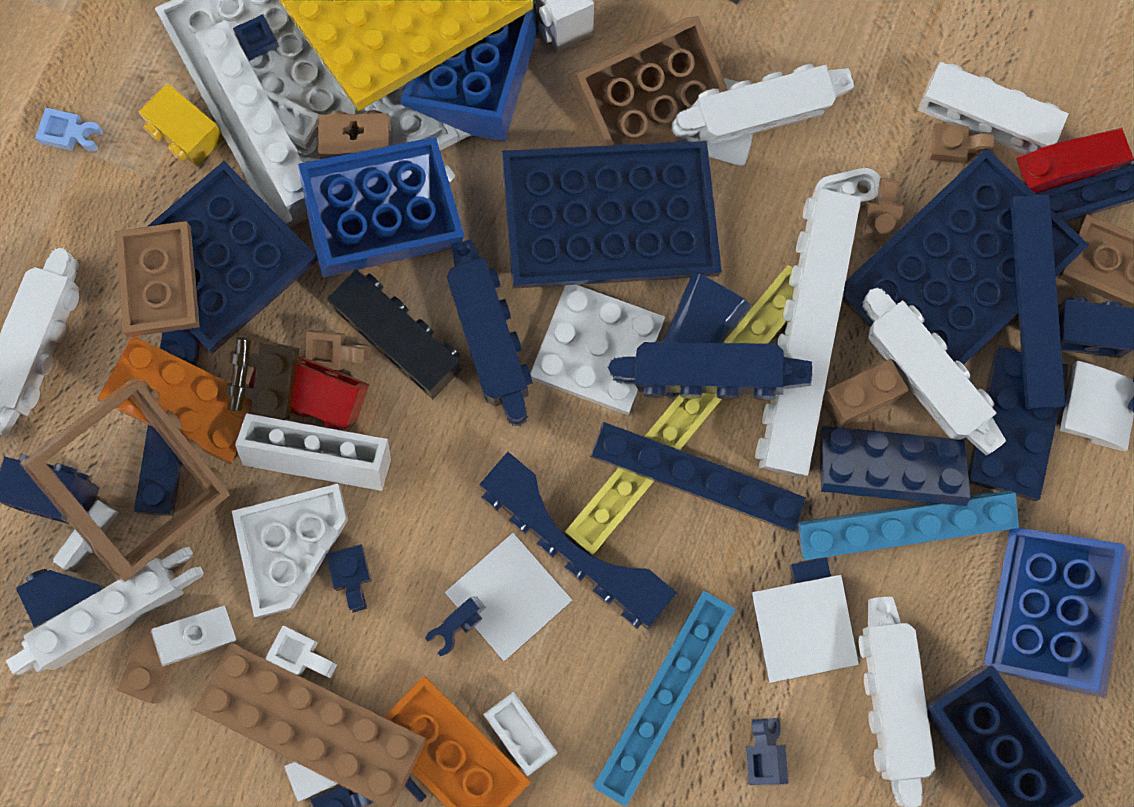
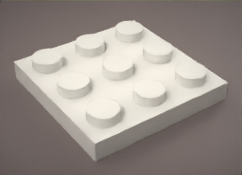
[530,285,665,415]

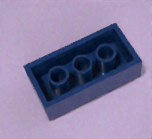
[926,664,1085,807]

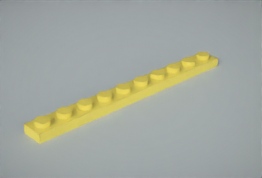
[564,265,794,556]

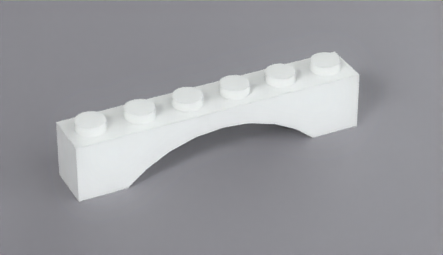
[195,19,308,221]

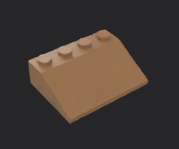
[568,16,728,146]

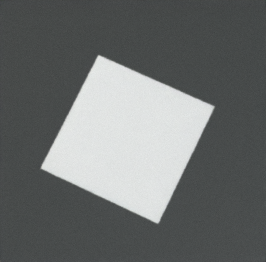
[445,533,572,661]
[752,575,859,683]

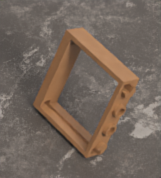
[19,379,230,582]

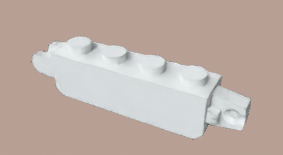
[671,64,854,145]
[0,248,80,437]
[862,287,1006,455]
[6,547,204,675]
[859,597,935,807]

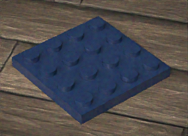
[147,161,318,354]

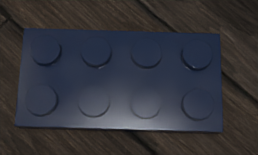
[968,346,1068,501]
[819,426,971,506]

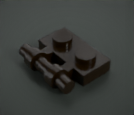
[226,337,300,420]

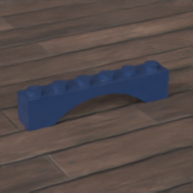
[479,452,677,629]

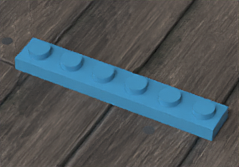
[798,490,1019,560]
[593,590,736,807]

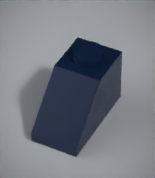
[16,569,106,628]

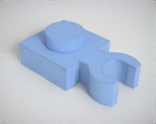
[35,108,103,151]

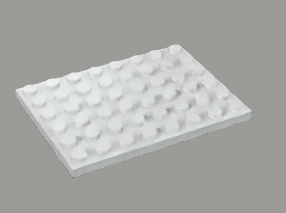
[155,0,458,228]

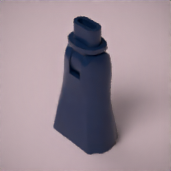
[663,273,751,399]

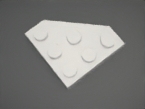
[232,484,348,618]

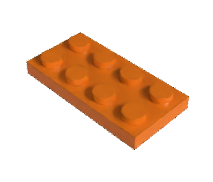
[97,336,255,465]
[383,676,531,807]

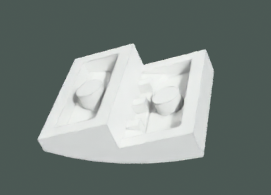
[1060,361,1134,452]

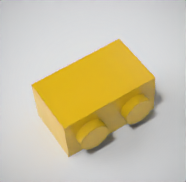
[138,83,225,167]

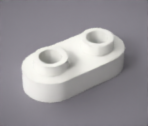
[813,168,881,206]

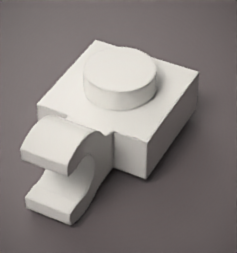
[266,626,337,678]

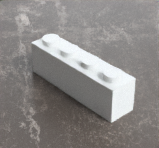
[917,61,1069,154]
[235,413,391,491]

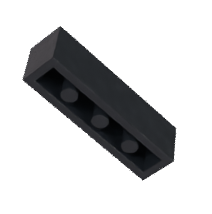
[327,269,462,400]

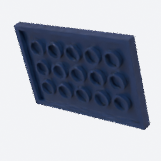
[501,141,722,289]
[842,148,1089,365]

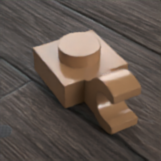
[930,123,995,163]
[862,178,904,240]
[305,330,371,370]

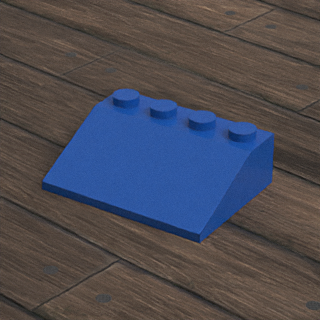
[400,3,538,141]
[298,137,465,277]
[984,528,1130,698]

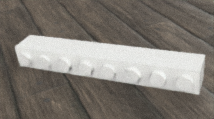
[755,188,861,478]

